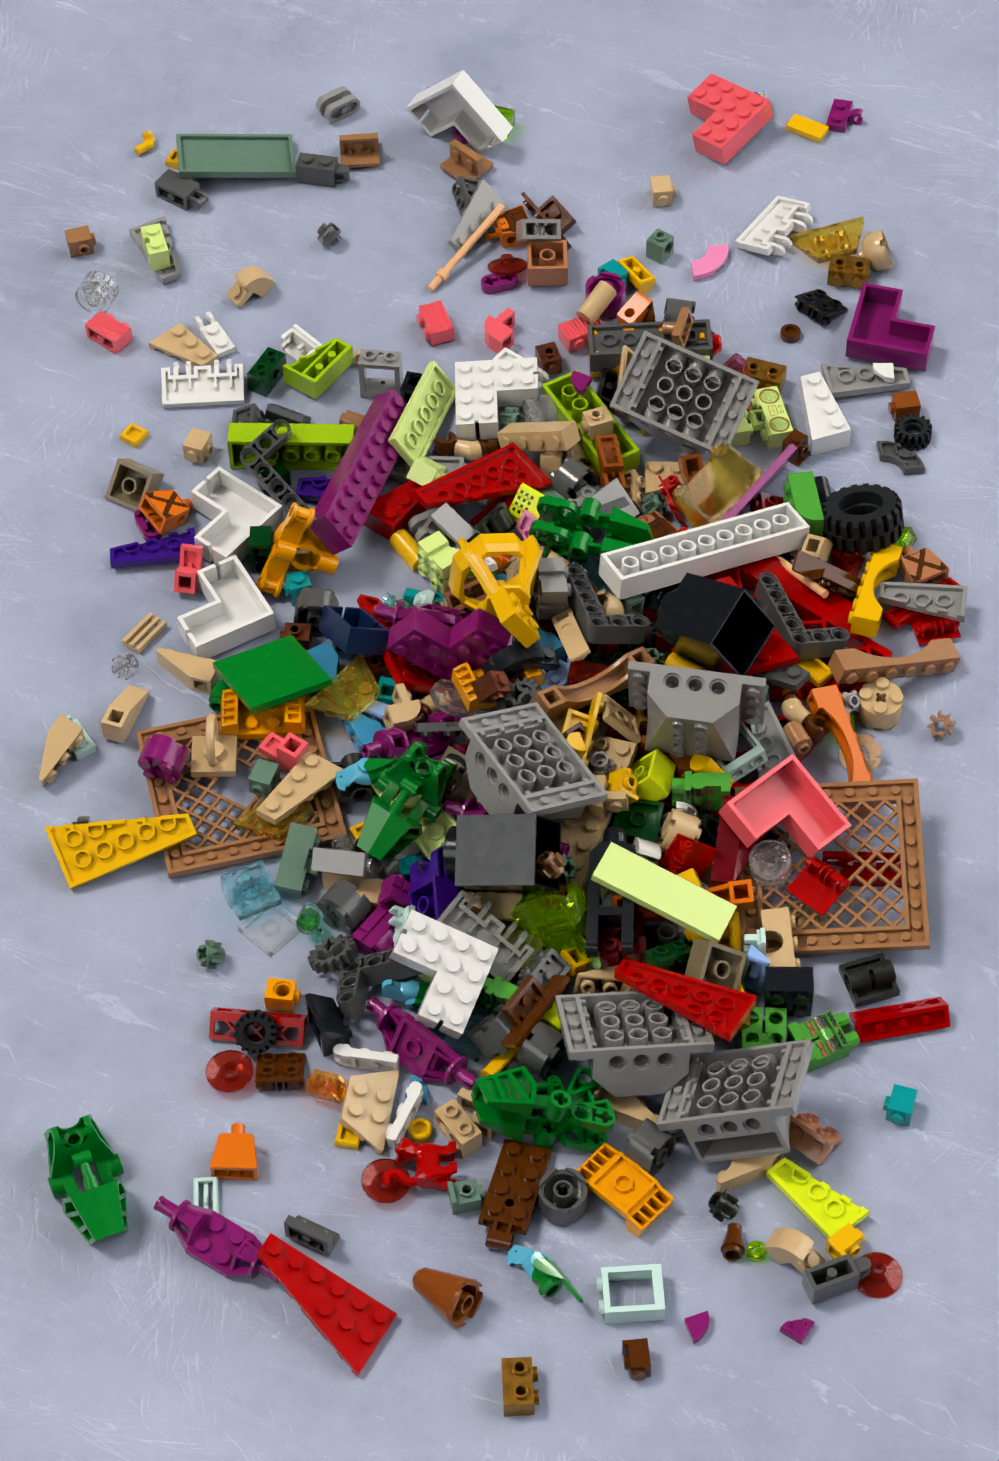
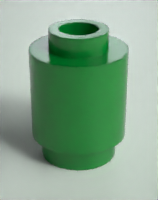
[209,679,230,713]

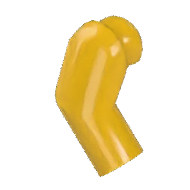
[134,130,155,156]

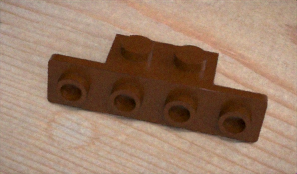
[521,192,577,249]
[792,550,861,600]
[501,975,570,1048]

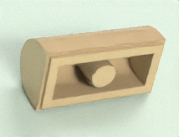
[576,280,617,325]

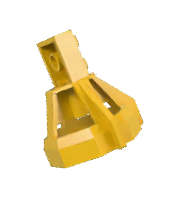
[448,533,542,648]

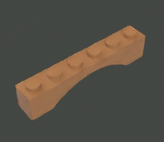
[828,638,961,685]
[533,646,656,721]

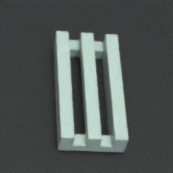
[193,1176,219,1213]

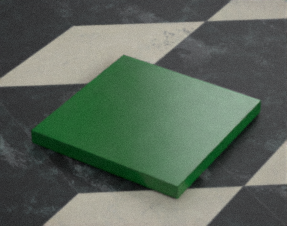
[213,635,332,714]

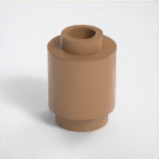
[339,410,365,433]
[783,721,813,755]

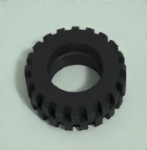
[821,483,904,554]

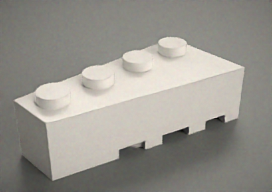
[799,371,851,456]

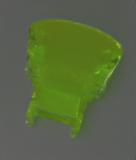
[511,883,587,954]

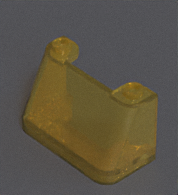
[672,440,764,528]

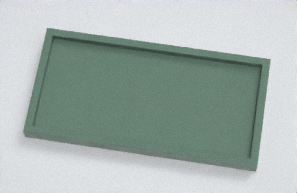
[176,134,296,178]

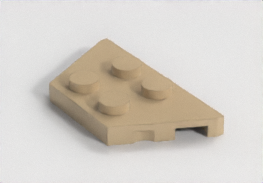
[339,1070,400,1155]

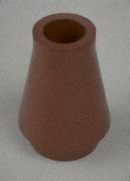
[720,1223,745,1261]

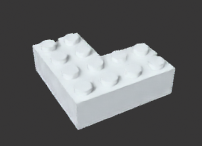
[406,70,513,153]
[455,357,539,440]
[191,466,284,568]
[177,555,276,659]
[389,910,499,1040]

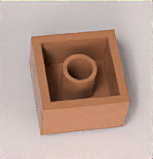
[527,240,568,286]

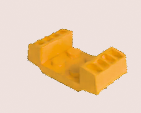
[451,662,546,713]
[220,689,305,740]
[576,1142,675,1237]

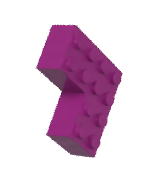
[845,283,935,372]
[387,608,513,685]

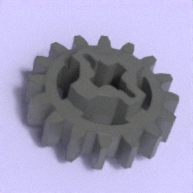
[496,677,543,710]
[307,934,358,974]

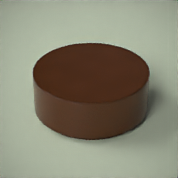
[780,324,801,343]

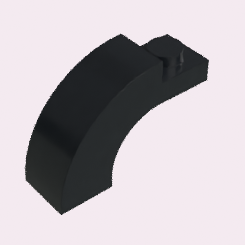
[481,640,560,681]

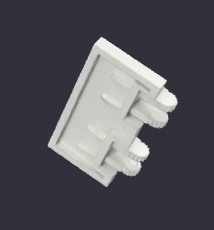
[735,196,814,256]
[161,359,245,408]

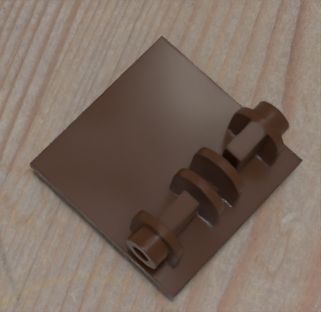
[255,1052,305,1091]

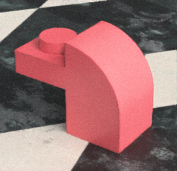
[484,308,515,354]
[174,543,204,594]
[258,732,308,771]

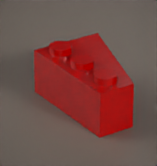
[363,480,427,540]

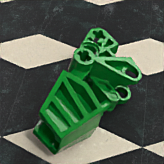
[529,495,654,565]
[357,740,458,861]
[471,1066,616,1154]
[44,1114,128,1245]

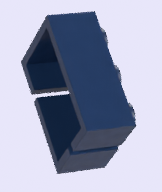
[319,605,389,657]

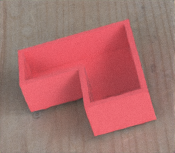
[687,73,773,165]
[718,754,851,858]

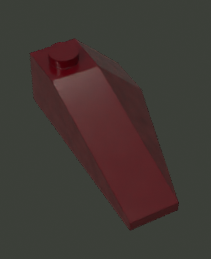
[710,795,767,884]

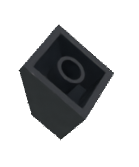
[305,993,353,1057]

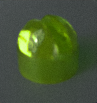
[746,1240,766,1262]

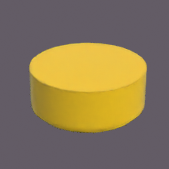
[408,1118,432,1143]

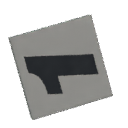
[589,478,640,535]

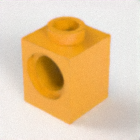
[264,978,301,1013]

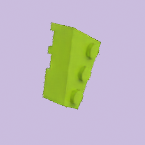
[283,337,354,400]

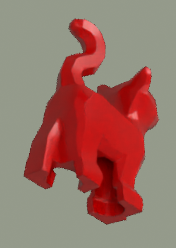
[382,1137,457,1191]

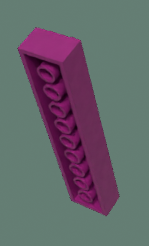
[309,388,407,555]

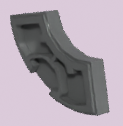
[876,441,925,475]

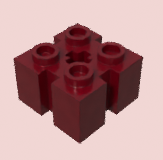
[598,912,648,968]

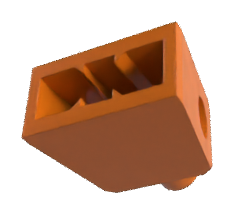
[210,1123,258,1180]

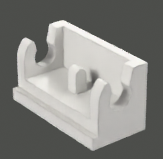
[280,324,322,361]

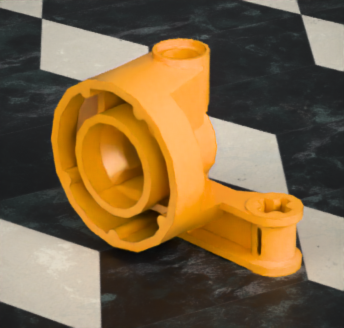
[256,502,339,598]

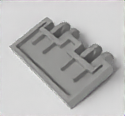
[437,890,534,982]

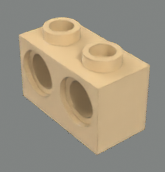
[434,1098,483,1159]

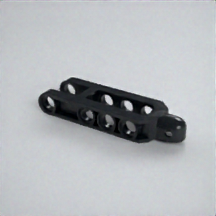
[586,826,637,958]

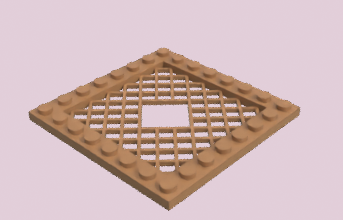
[136,695,348,879]
[735,778,930,955]

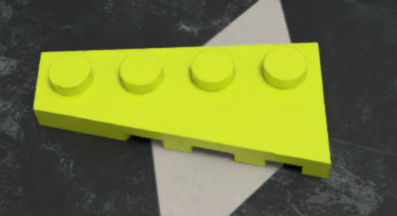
[766,1157,869,1239]

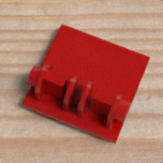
[658,475,689,528]
[910,614,961,646]
[657,833,719,880]
[786,856,851,916]

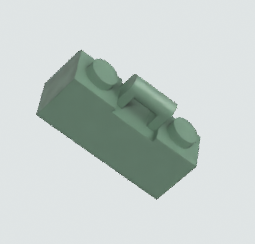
[274,822,321,898]

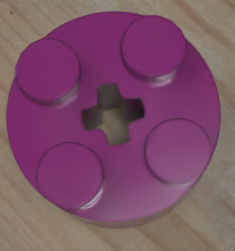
[585,272,626,320]
[138,734,190,784]

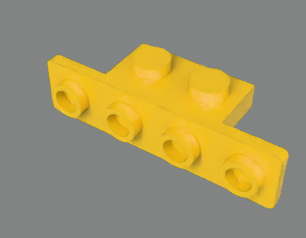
[561,692,604,767]

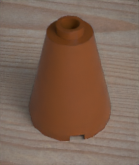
[413,1267,483,1328]

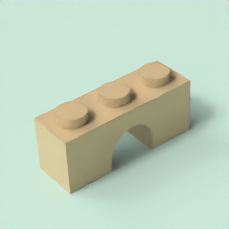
[761,907,800,967]

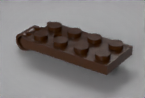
[478,1139,552,1252]

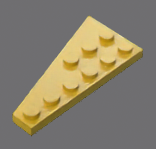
[44,813,198,890]

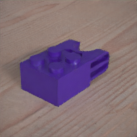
[407,846,459,920]

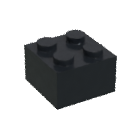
[763,966,814,1018]

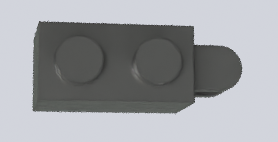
[295,152,350,188]
[154,169,209,211]
[802,1253,871,1305]

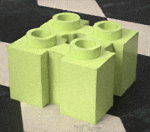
[417,531,457,596]

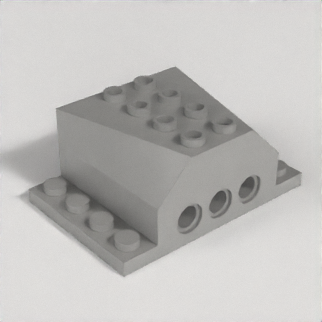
[609,330,759,458]
[628,661,766,762]
[459,702,608,819]
[555,991,715,1097]
[656,1039,814,1164]

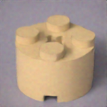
[857,677,904,731]
[657,808,702,854]

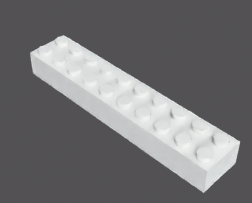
[599,502,810,600]

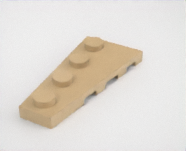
[256,751,343,825]

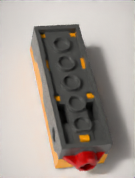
[587,319,722,377]

